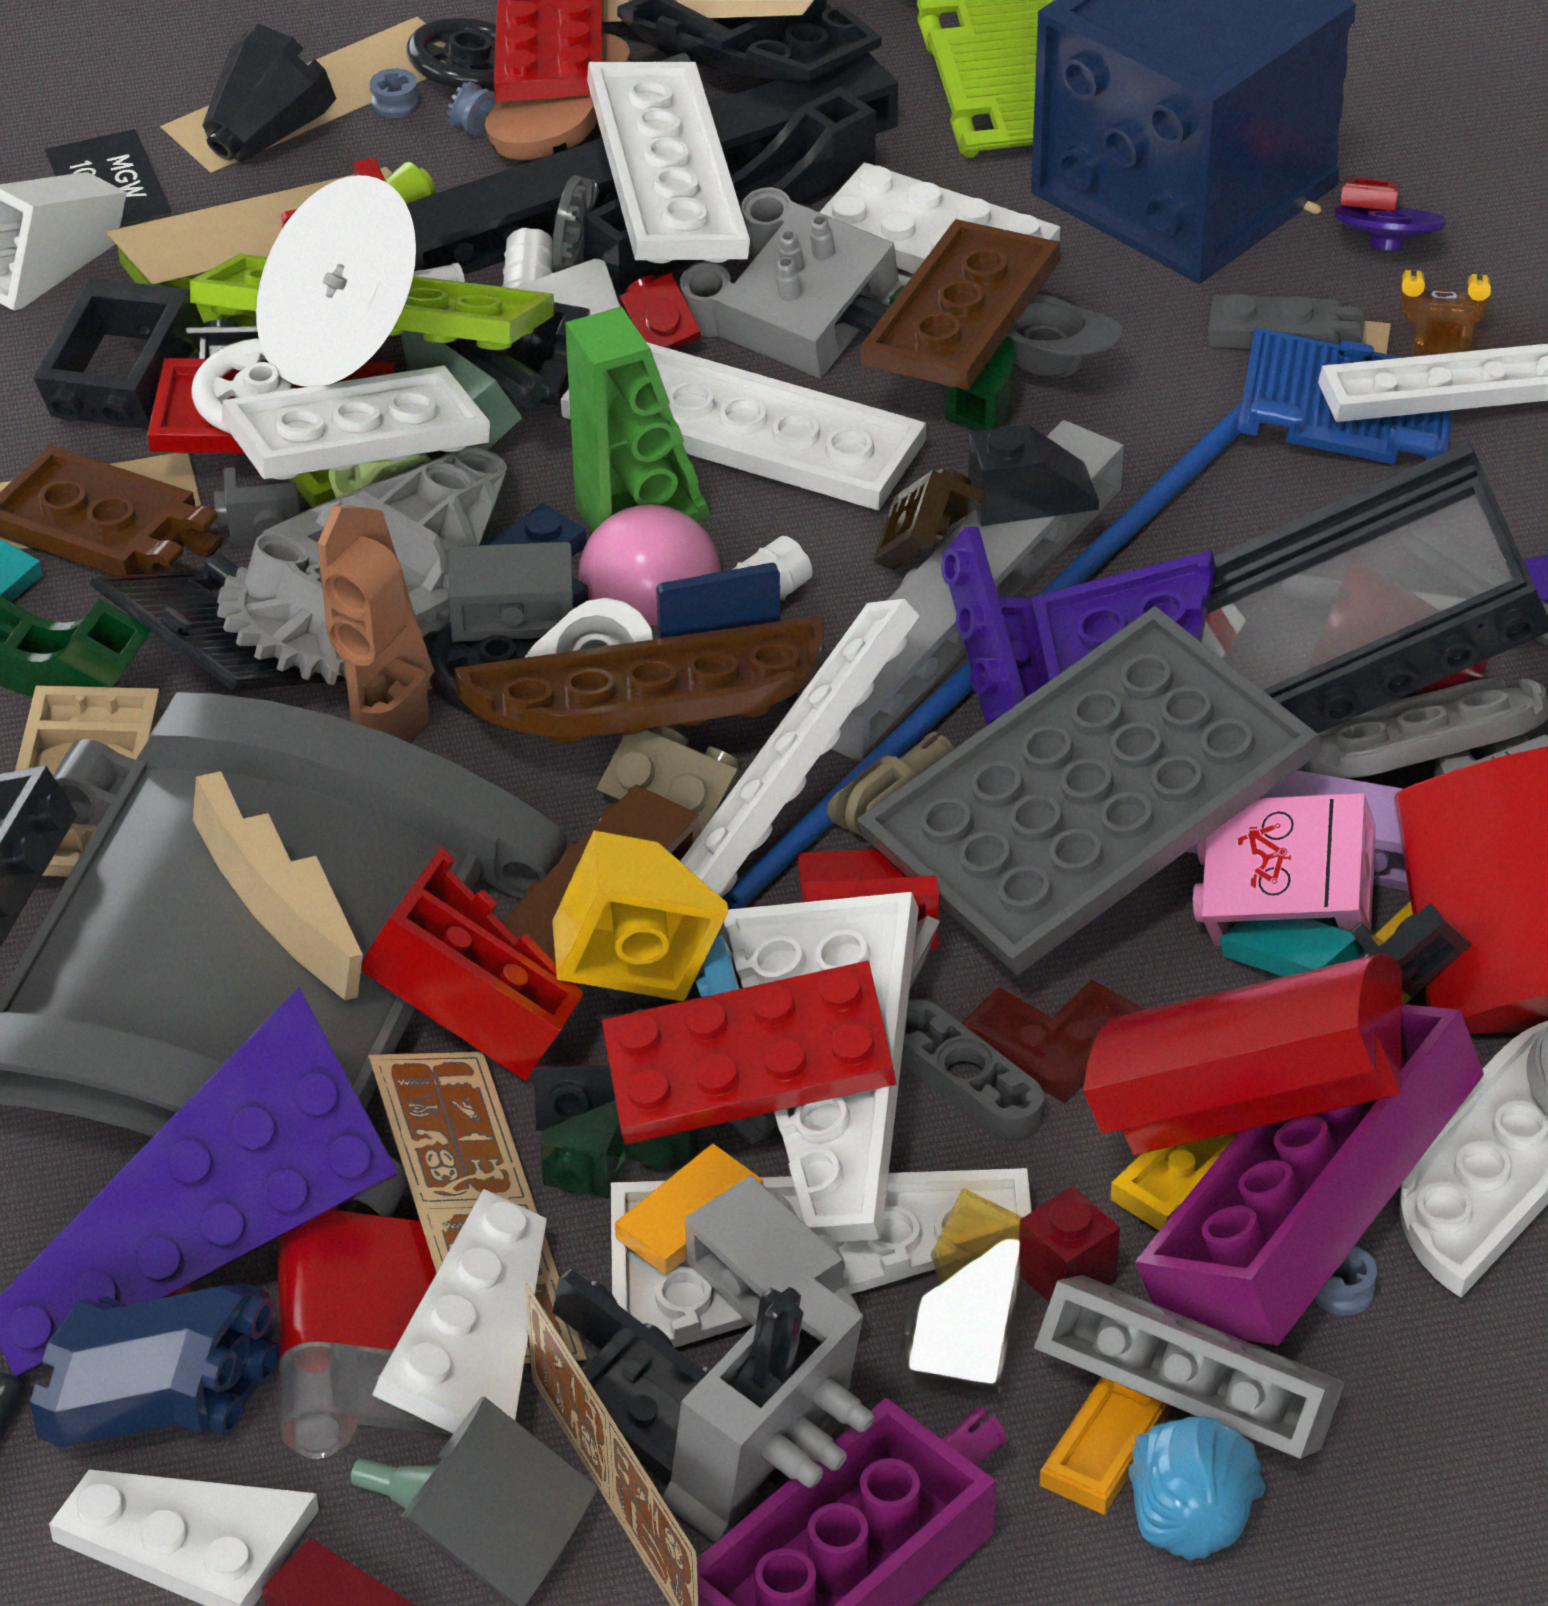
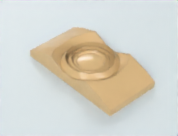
[15,686,161,877]

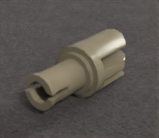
[826,732,955,837]

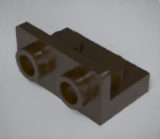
[873,469,986,570]

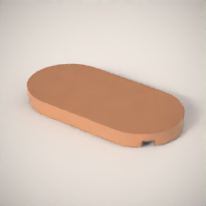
[485,33,632,160]

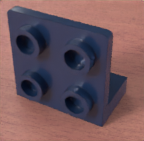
[656,562,797,706]

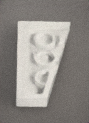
[372,1189,547,1434]

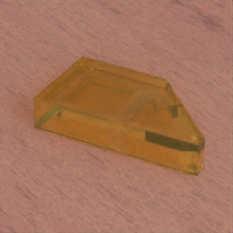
[930,1188,1023,1338]

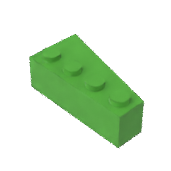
[565,306,711,533]

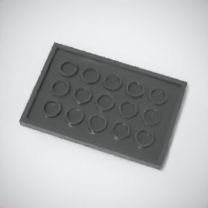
[857,606,1322,975]

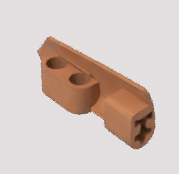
[317,505,435,743]

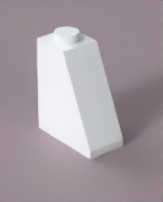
[0,172,127,311]

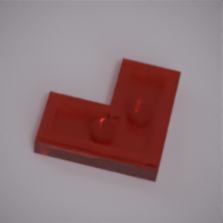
[961,979,1145,1104]

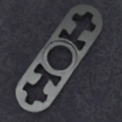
[901,999,1044,1141]

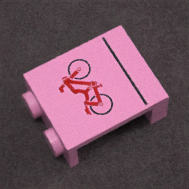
[1193,793,1376,947]

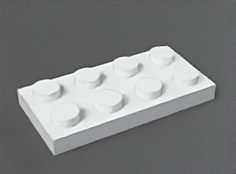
[820,162,1060,273]
[222,366,490,480]

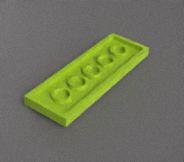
[190,254,554,350]

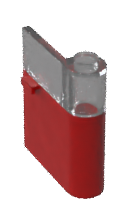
[277,1210,453,1458]

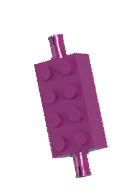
[697,1398,1007,1606]

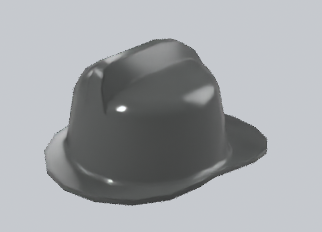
[1007,294,1123,379]

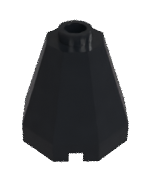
[202,24,336,162]

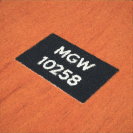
[44,129,172,225]

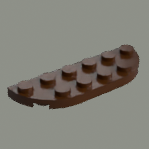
[454,616,824,744]

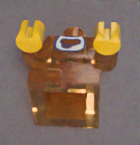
[1401,270,1491,357]

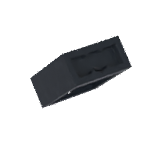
[33,278,204,429]

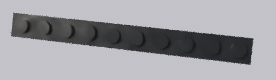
[406,52,898,275]

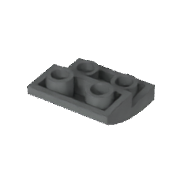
[400,1397,597,1606]

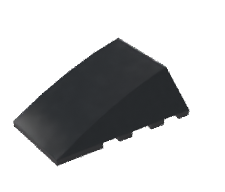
[617,0,882,81]

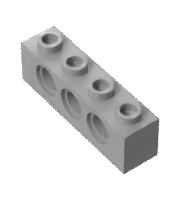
[1034,1275,1345,1459]

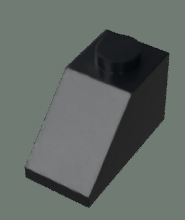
[968,424,1099,526]

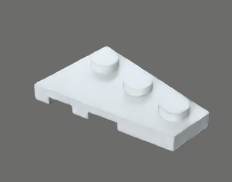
[49,1470,319,1606]

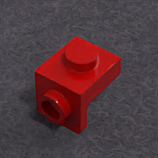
[620,273,701,350]

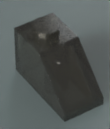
[900,1239,1025,1394]

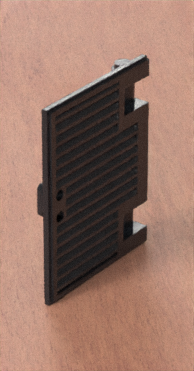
[90,555,346,691]

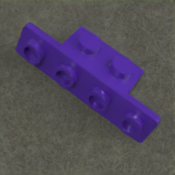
[941,527,1049,726]

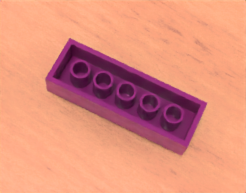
[1135,1004,1484,1346]

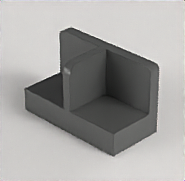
[448,542,574,642]

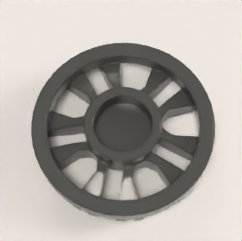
[552,175,599,273]

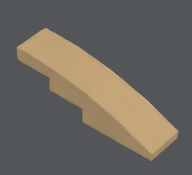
[193,771,363,1000]

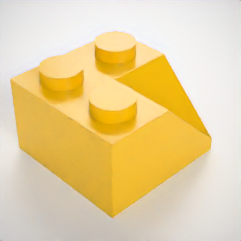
[552,830,728,1001]

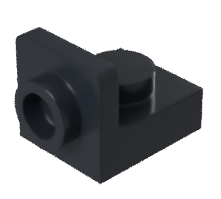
[1350,903,1472,997]

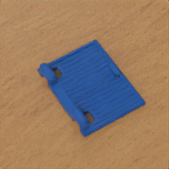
[1237,328,1452,465]

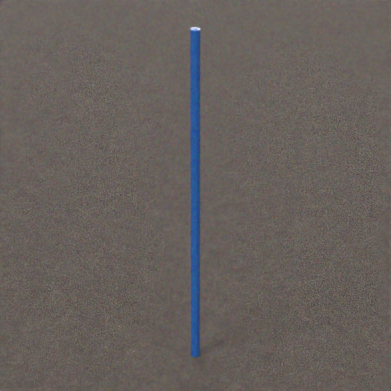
[722,401,1242,909]

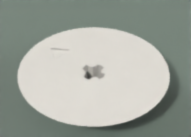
[256,176,416,387]

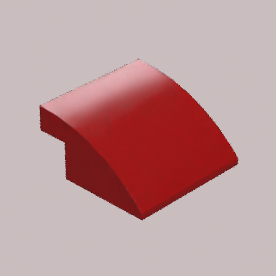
[1394,746,1548,1034]
[1083,953,1402,1155]

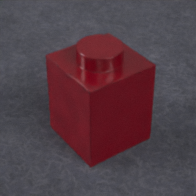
[1017,1185,1120,1303]

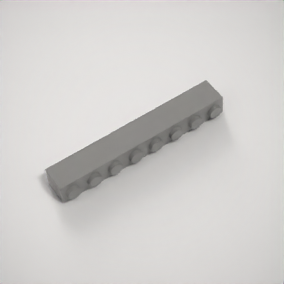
[797,420,1124,762]

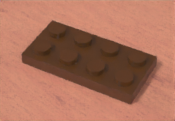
[860,219,1060,390]

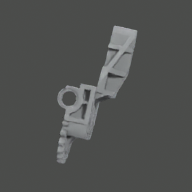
[217,447,507,685]

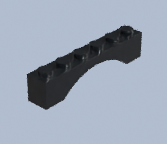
[583,86,876,295]

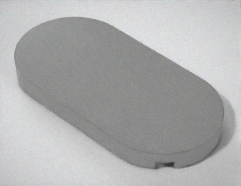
[1303,678,1548,778]

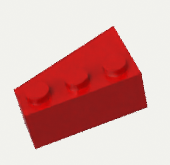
[361,846,584,1081]

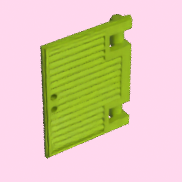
[917,0,1054,158]

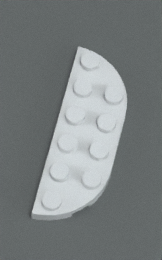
[1399,1021,1548,1298]

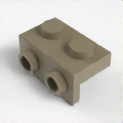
[596,726,743,833]

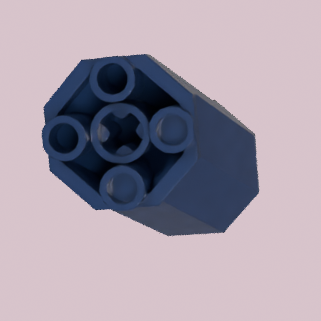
[30,1283,280,1448]

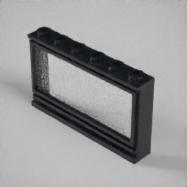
[1201,441,1548,734]

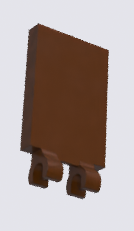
[0,445,222,576]

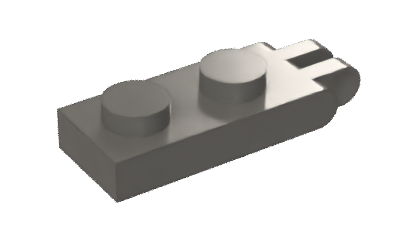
[1208,293,1366,349]

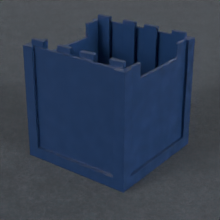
[1031,0,1356,285]

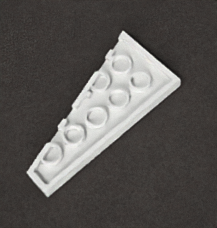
[724,892,919,1242]
[611,1168,1032,1348]

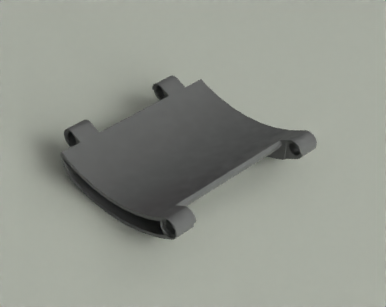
[0,692,567,1217]

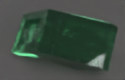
[540,1100,698,1199]

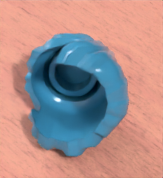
[1128,1416,1265,1561]

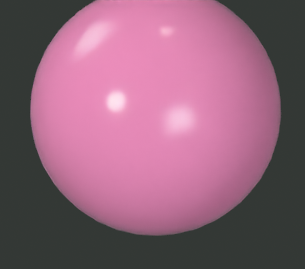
[578,504,722,625]

